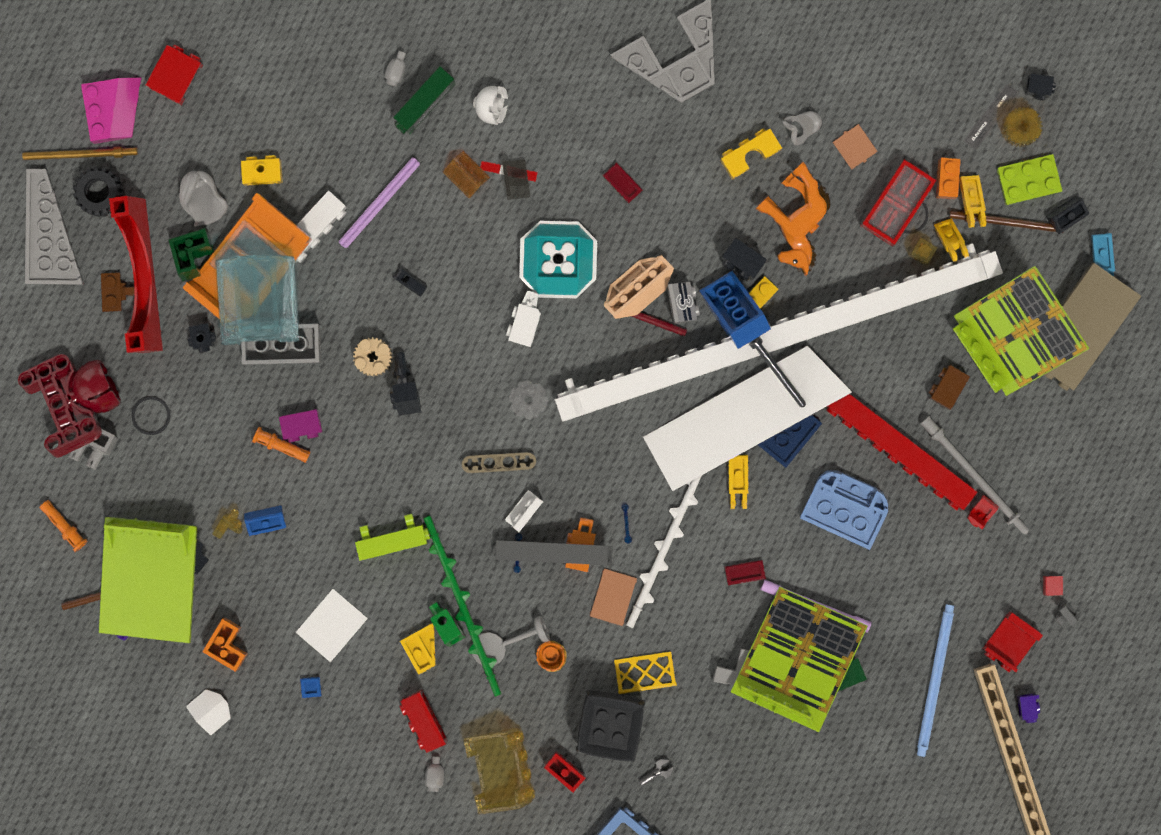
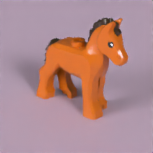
[756,162,831,276]

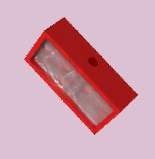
[860,159,937,247]

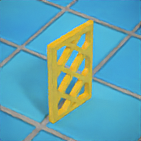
[614,652,677,694]

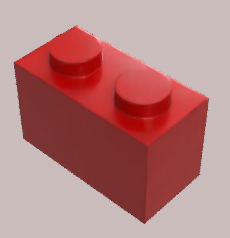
[544,751,586,793]

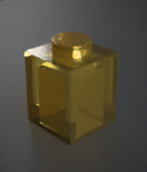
[909,238,937,266]

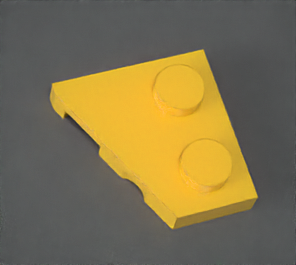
[400,623,436,675]

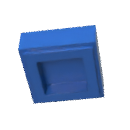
[300,677,322,698]

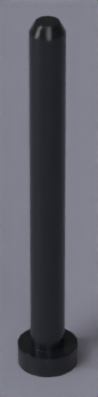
[749,337,806,408]

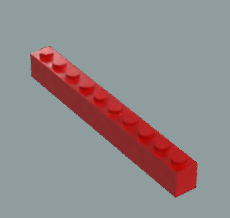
[826,394,977,511]

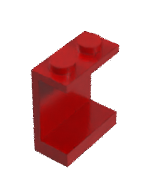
[146,45,203,106]
[982,612,1043,673]

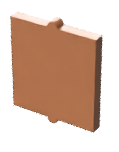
[832,124,878,170]

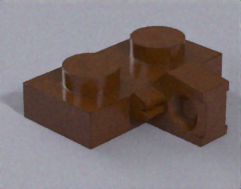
[101,273,135,312]

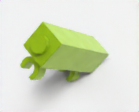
[355,514,430,561]

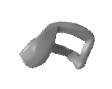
[782,111,822,146]

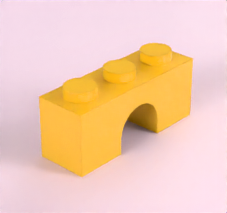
[720,128,782,180]

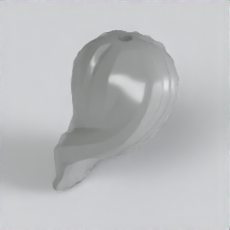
[179,171,228,227]

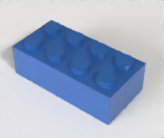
[700,271,771,349]

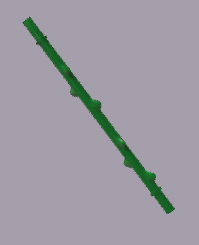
[423,516,502,697]

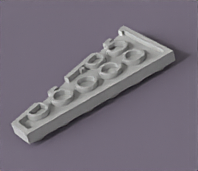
[25,169,84,285]

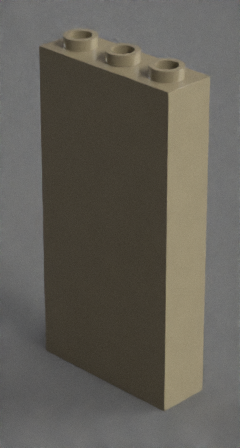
[1044,263,1141,391]

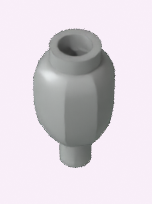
[385,51,406,87]
[424,756,444,792]

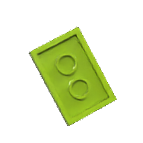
[997,154,1062,205]

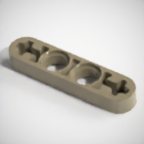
[462,452,536,473]

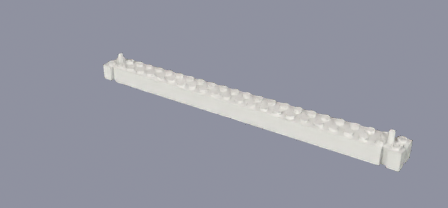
[555,243,1003,422]

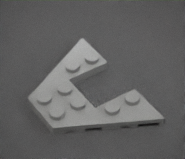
[610,0,715,103]

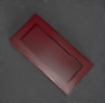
[603,162,643,204]
[725,560,766,586]

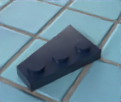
[757,415,822,468]

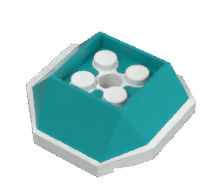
[519,221,597,299]

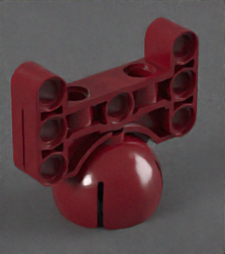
[18,354,121,458]

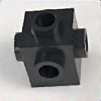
[187,323,217,353]

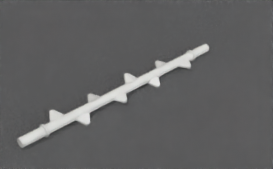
[626,475,702,628]

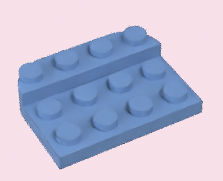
[800,470,888,550]

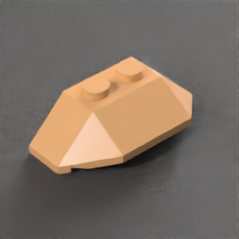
[604,255,674,319]

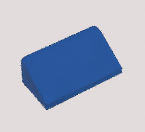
[244,505,286,536]

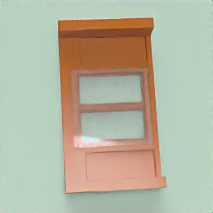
[183,193,312,332]

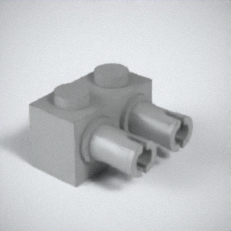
[67,426,118,470]

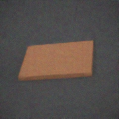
[590,569,637,626]

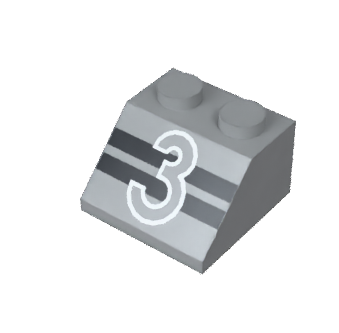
[667,282,700,324]

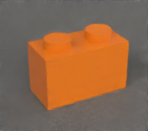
[936,158,960,199]

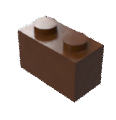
[928,365,970,410]

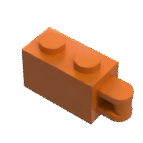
[565,517,596,572]

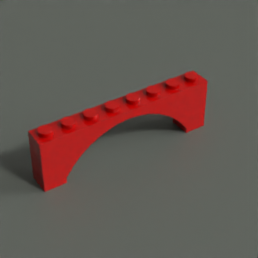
[109,196,163,353]

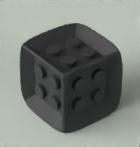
[576,690,645,762]

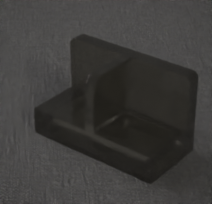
[502,159,530,200]

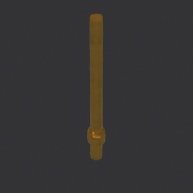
[22,146,138,160]

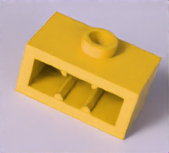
[241,155,283,186]

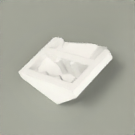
[186,690,231,735]

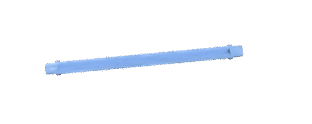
[917,604,954,757]

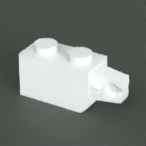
[506,291,541,347]

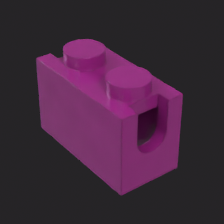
[279,409,323,443]

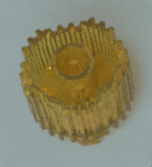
[1001,107,1043,148]

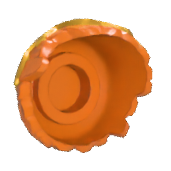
[536,641,567,672]

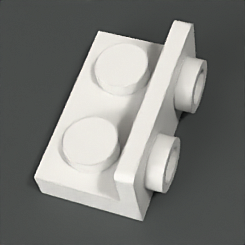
[505,490,543,532]

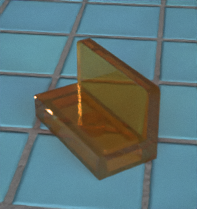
[443,151,490,198]

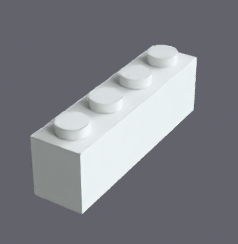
[295,191,347,264]

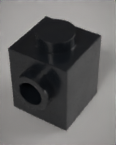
[1025,73,1056,100]

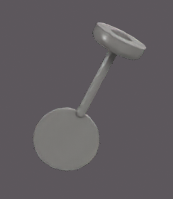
[472,616,550,666]

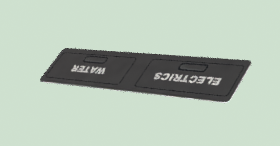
[964,84,1019,150]

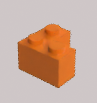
[203,618,248,672]

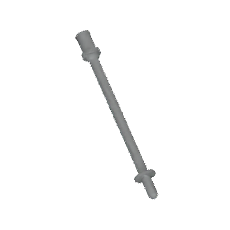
[920,416,1029,534]

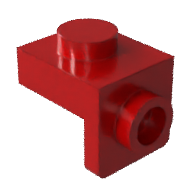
[967,495,999,529]

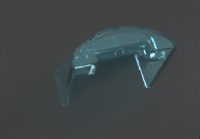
[216,255,299,345]

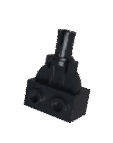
[390,352,422,416]

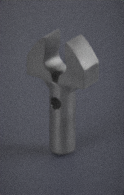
[639,759,673,786]

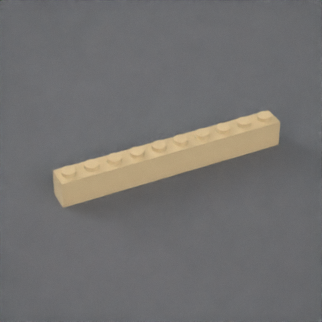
[973,663,1050,835]

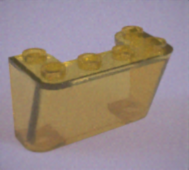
[464,728,535,815]

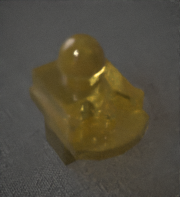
[212,509,243,539]

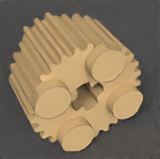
[353,337,393,377]

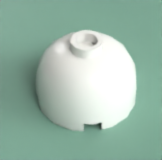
[473,86,508,125]

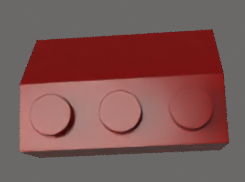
[399,689,448,753]

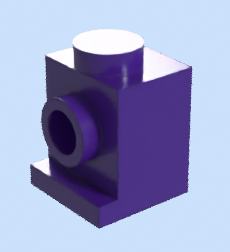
[1017,693,1040,723]

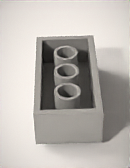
[241,324,321,365]

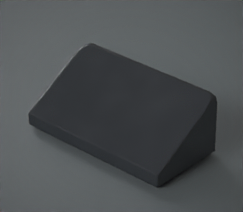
[1046,196,1090,234]

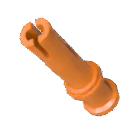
[252,427,311,463]
[39,500,88,552]

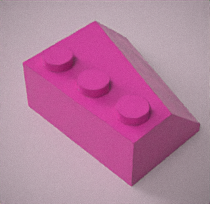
[81,78,142,144]

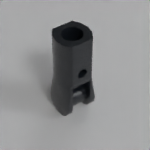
[392,267,428,297]

